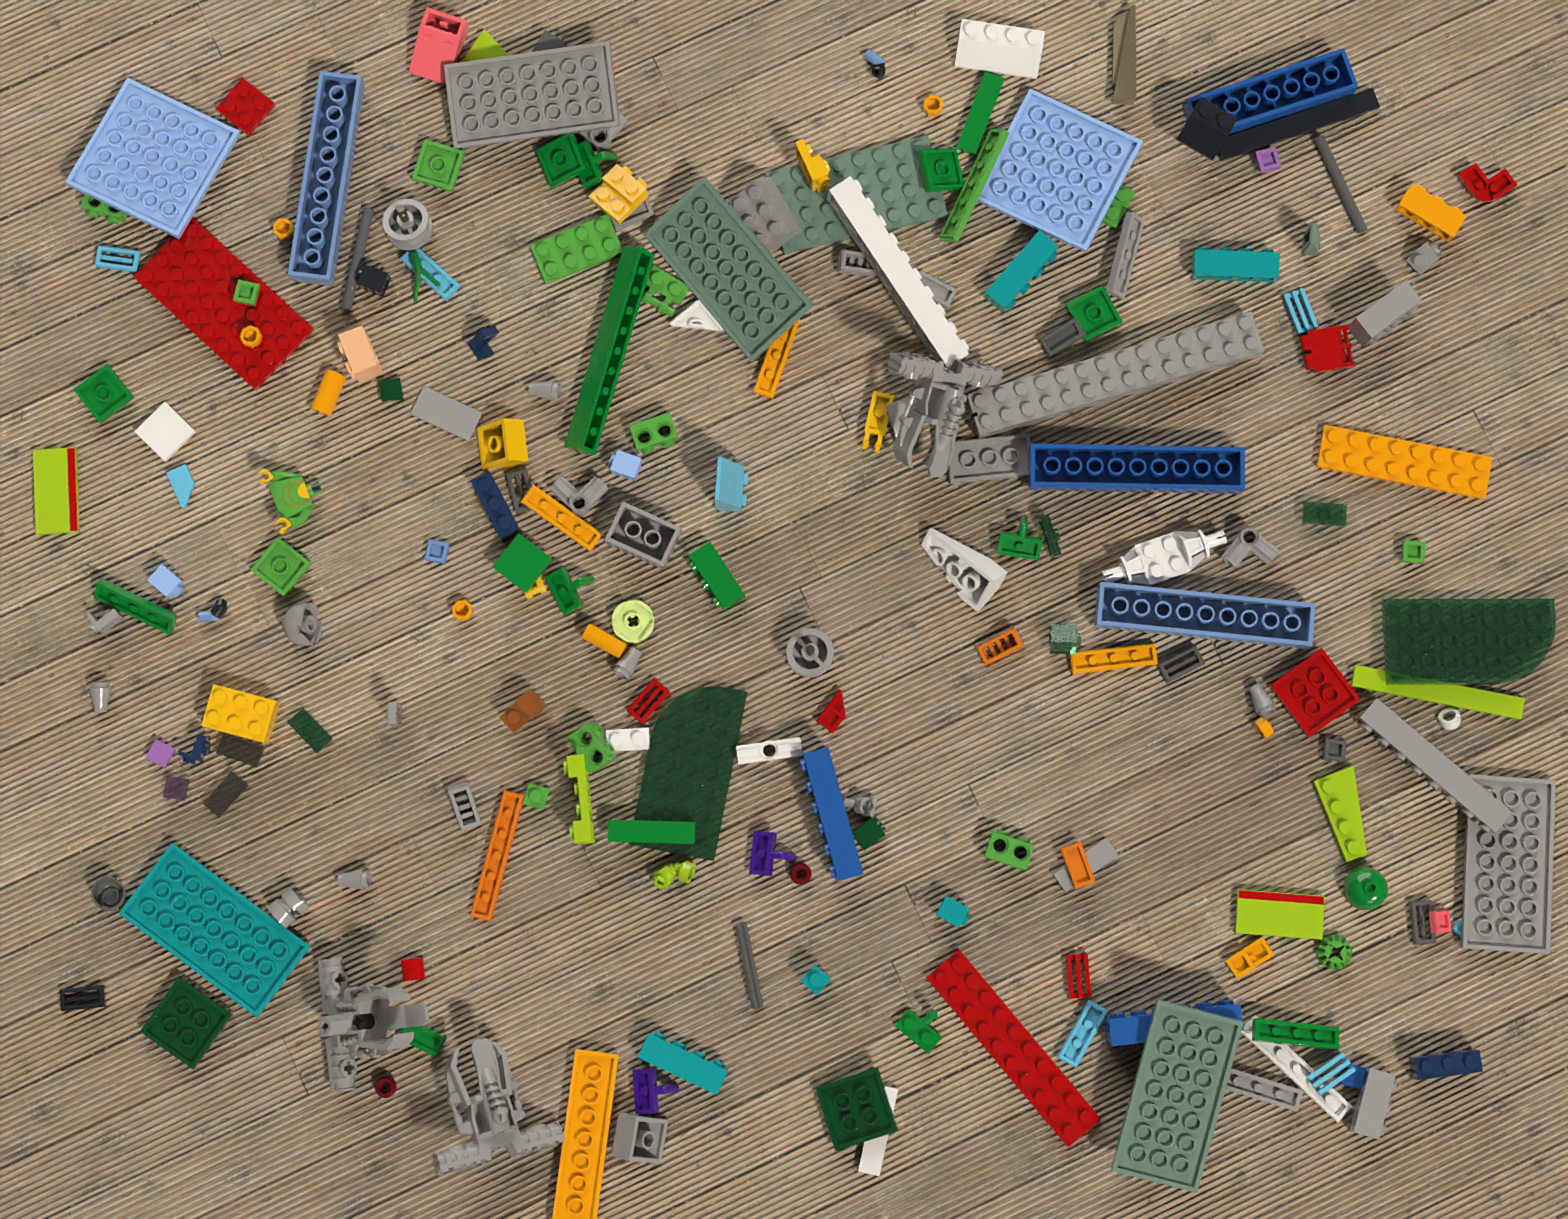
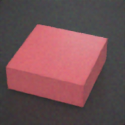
[1429,910,1451,933]

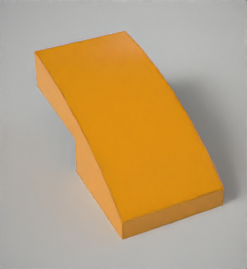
[1225,936,1275,979]

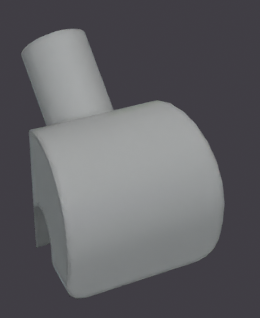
[844,796,877,818]

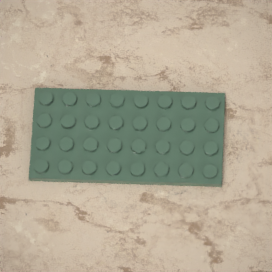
[765,135,948,254]
[644,177,814,362]
[1111,999,1244,1193]

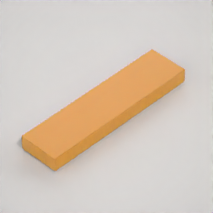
[753,319,800,399]
[521,484,603,552]
[1069,643,1158,675]

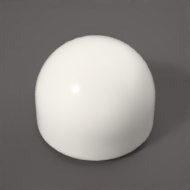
[1438,708,1461,730]

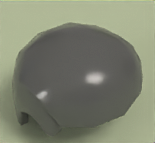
[91,876,126,911]

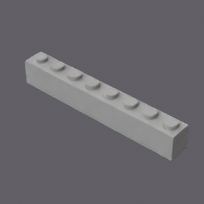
[1358,698,1512,834]

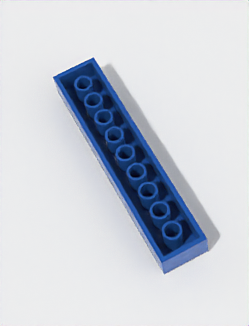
[1028,444,1245,494]

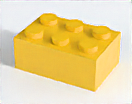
[201,684,280,745]

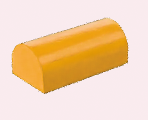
[310,369,347,417]
[582,624,628,659]

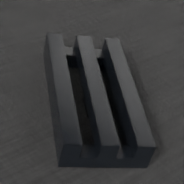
[60,985,107,1011]

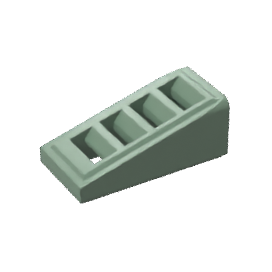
[1301,223,1321,256]

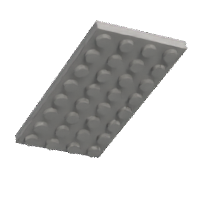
[444,41,620,149]
[1461,774,1556,954]

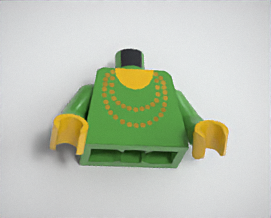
[257,469,323,534]

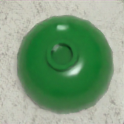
[1343,867,1388,910]

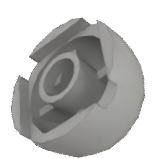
[282,603,322,646]

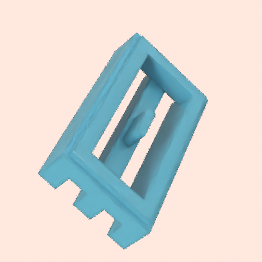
[95,245,141,273]
[1282,288,1319,335]
[1306,1052,1356,1095]

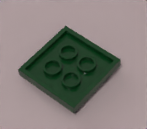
[140,977,233,1069]
[815,1067,899,1151]

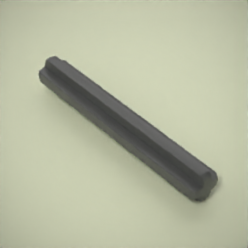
[736,923,763,1009]

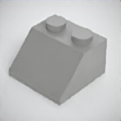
[611,1112,668,1164]

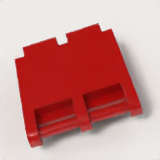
[1300,325,1356,374]

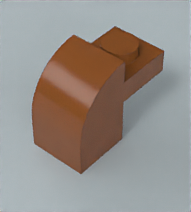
[499,689,548,734]

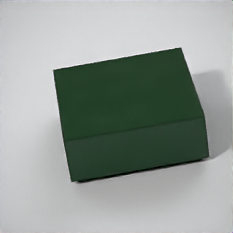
[379,378,404,403]

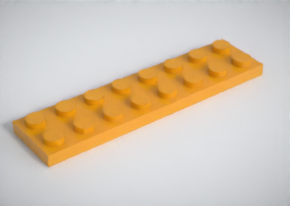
[1316,425,1492,500]
[552,1049,619,1219]

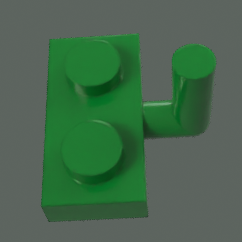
[579,141,617,189]
[997,515,1043,561]
[545,567,595,615]
[895,1009,942,1054]

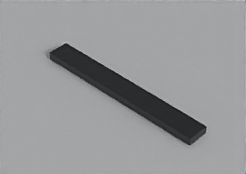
[1219,88,1380,162]

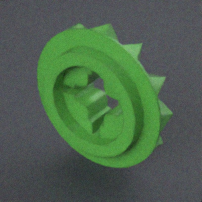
[1317,935,1353,970]

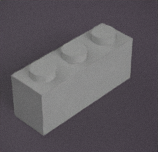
[1349,1067,1397,1140]

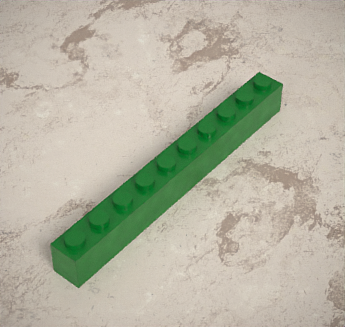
[564,247,655,455]

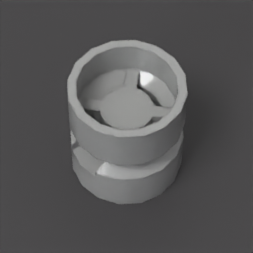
[267,887,309,928]

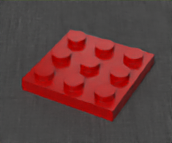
[1269,648,1361,738]

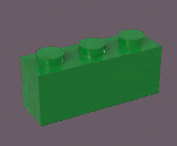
[688,541,746,611]

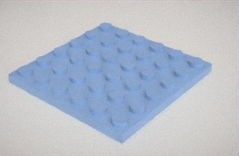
[65,78,240,239]
[978,89,1143,253]

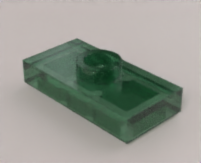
[1302,501,1347,527]
[1039,514,1062,559]
[287,708,333,754]

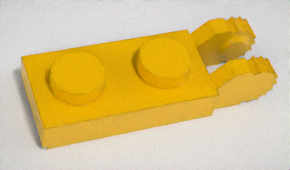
[862,391,894,453]

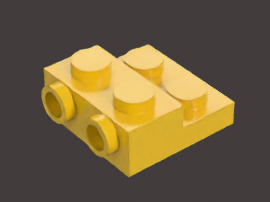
[795,139,830,192]
[589,164,649,225]

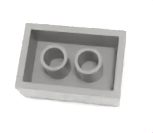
[729,177,802,254]
[1349,280,1421,347]
[605,502,682,570]

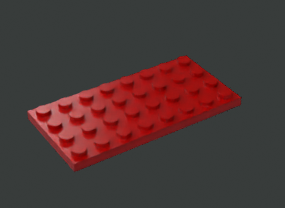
[133,217,314,391]

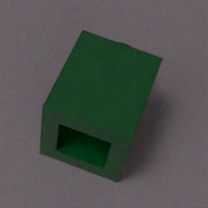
[852,818,886,851]

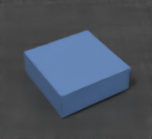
[424,539,450,565]

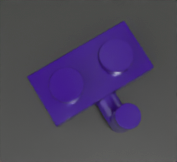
[749,831,796,876]
[632,1068,679,1114]

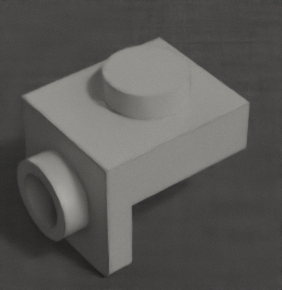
[1406,241,1442,275]

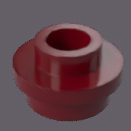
[790,863,812,885]
[375,1076,397,1098]

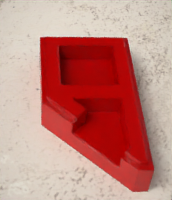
[816,689,846,734]

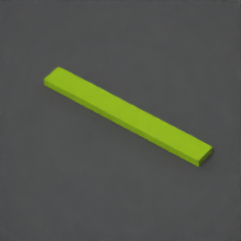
[1351,665,1525,720]

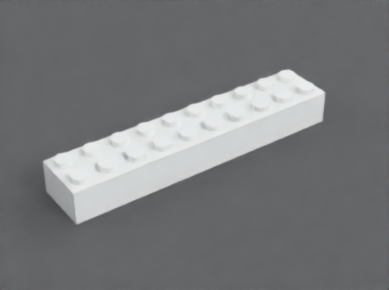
[827,176,969,368]

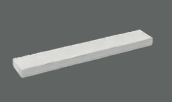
[1241,1015,1353,1122]

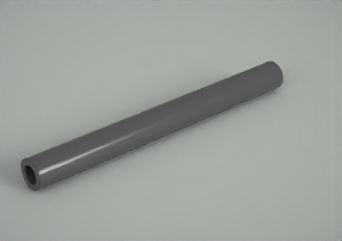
[1314,135,1368,233]
[341,208,374,312]

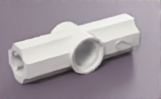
[736,737,803,765]

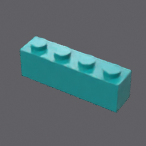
[984,230,1059,313]
[1191,247,1280,283]
[638,1031,728,1095]

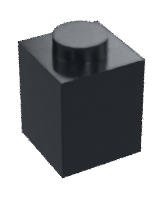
[356,264,391,297]

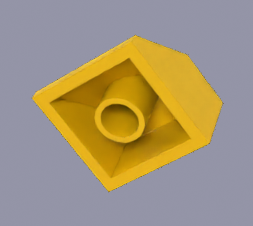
[477,418,528,470]

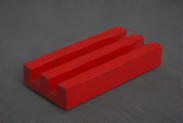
[626,678,671,725]
[1065,953,1091,999]

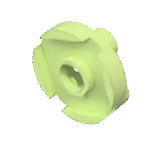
[612,600,655,644]

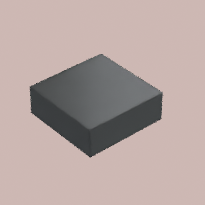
[1322,738,1347,762]

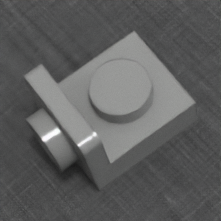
[86,609,124,634]

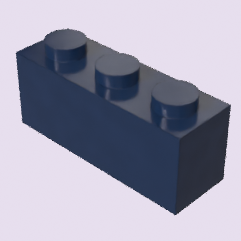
[471,472,522,541]
[1408,1049,1483,1080]

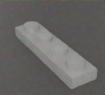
[1106,212,1145,299]
[1226,1068,1303,1112]

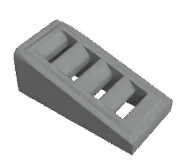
[836,249,878,276]
[448,781,482,831]

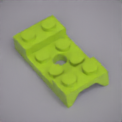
[563,754,595,845]

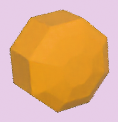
[923,95,943,117]
[273,218,294,240]
[240,325,262,348]
[452,600,473,621]
[1253,717,1274,739]

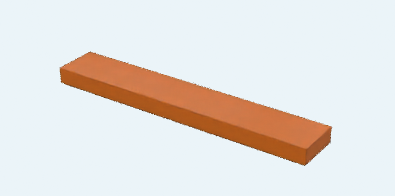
[470,790,525,922]

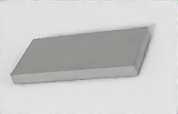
[948,433,1031,484]

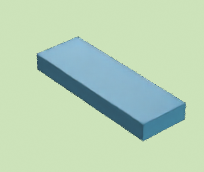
[400,248,461,302]
[1057,1000,1108,1068]

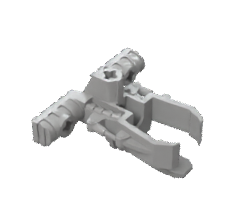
[888,351,1004,477]
[317,957,429,1092]
[432,1038,565,1176]

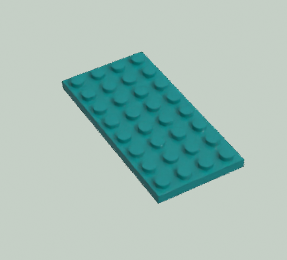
[118,843,311,1017]

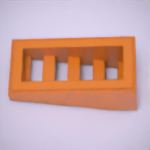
[976,627,1025,666]

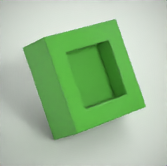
[233,280,260,306]
[1401,540,1426,564]
[523,783,550,810]

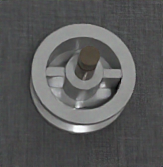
[382,199,433,250]
[786,628,834,678]

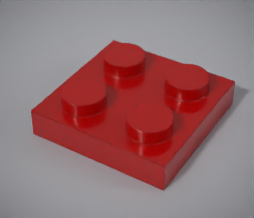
[216,77,276,137]

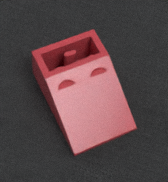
[409,7,469,85]

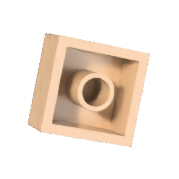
[337,326,383,382]

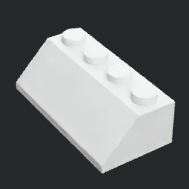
[954,19,1045,79]

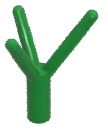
[410,252,440,302]

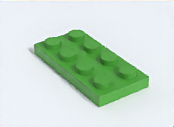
[530,214,623,285]

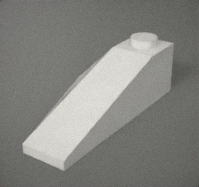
[921,528,1008,612]

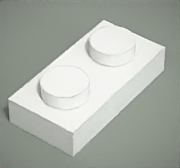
[606,728,650,752]

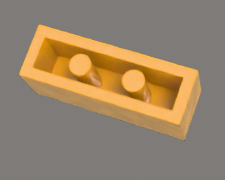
[1395,184,1466,242]

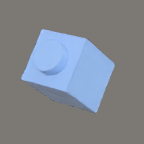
[608,450,642,481]
[147,564,185,599]

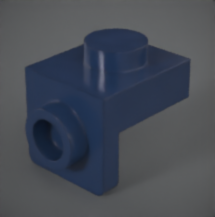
[467,326,500,361]
[178,734,211,765]

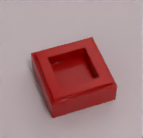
[401,957,426,982]

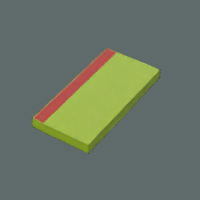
[33,447,80,535]
[1235,889,1325,940]

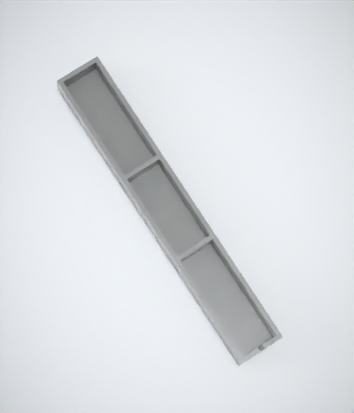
[966,311,1264,439]

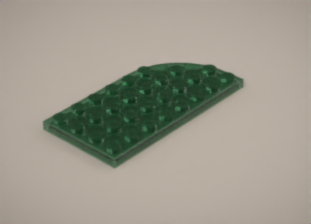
[1382,599,1556,685]
[629,686,748,861]

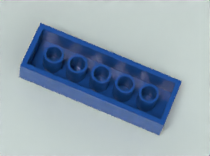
[800,747,863,882]
[1104,999,1244,1046]

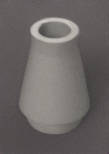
[529,380,562,401]
[613,647,642,680]
[89,681,111,713]
[1249,684,1276,717]
[338,868,372,890]

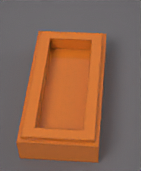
[1060,841,1096,890]

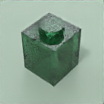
[1049,624,1081,654]

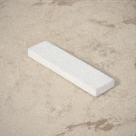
[858,1086,898,1176]

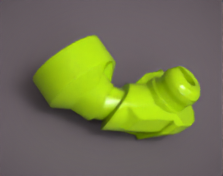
[652,860,696,889]

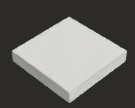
[134,402,196,462]

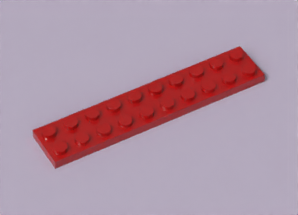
[926,950,1101,1147]

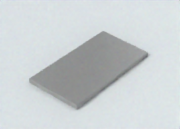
[410,386,483,441]

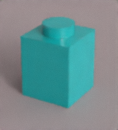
[935,896,971,928]
[800,964,831,996]

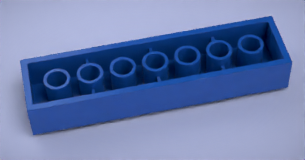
[1182,48,1358,135]

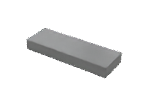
[1052,838,1119,892]

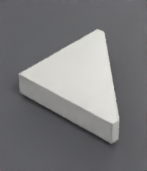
[669,299,724,331]

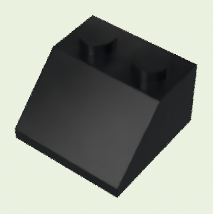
[1176,97,1238,161]

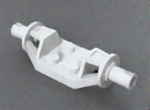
[1101,529,1227,586]

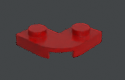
[1457,163,1518,202]

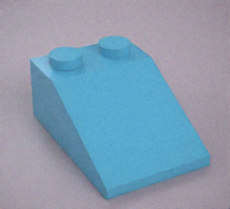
[715,457,748,512]

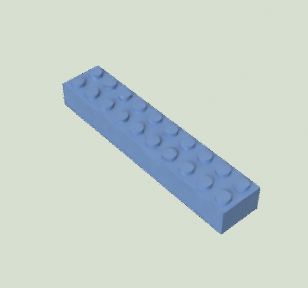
[288,71,365,286]
[1094,582,1316,649]

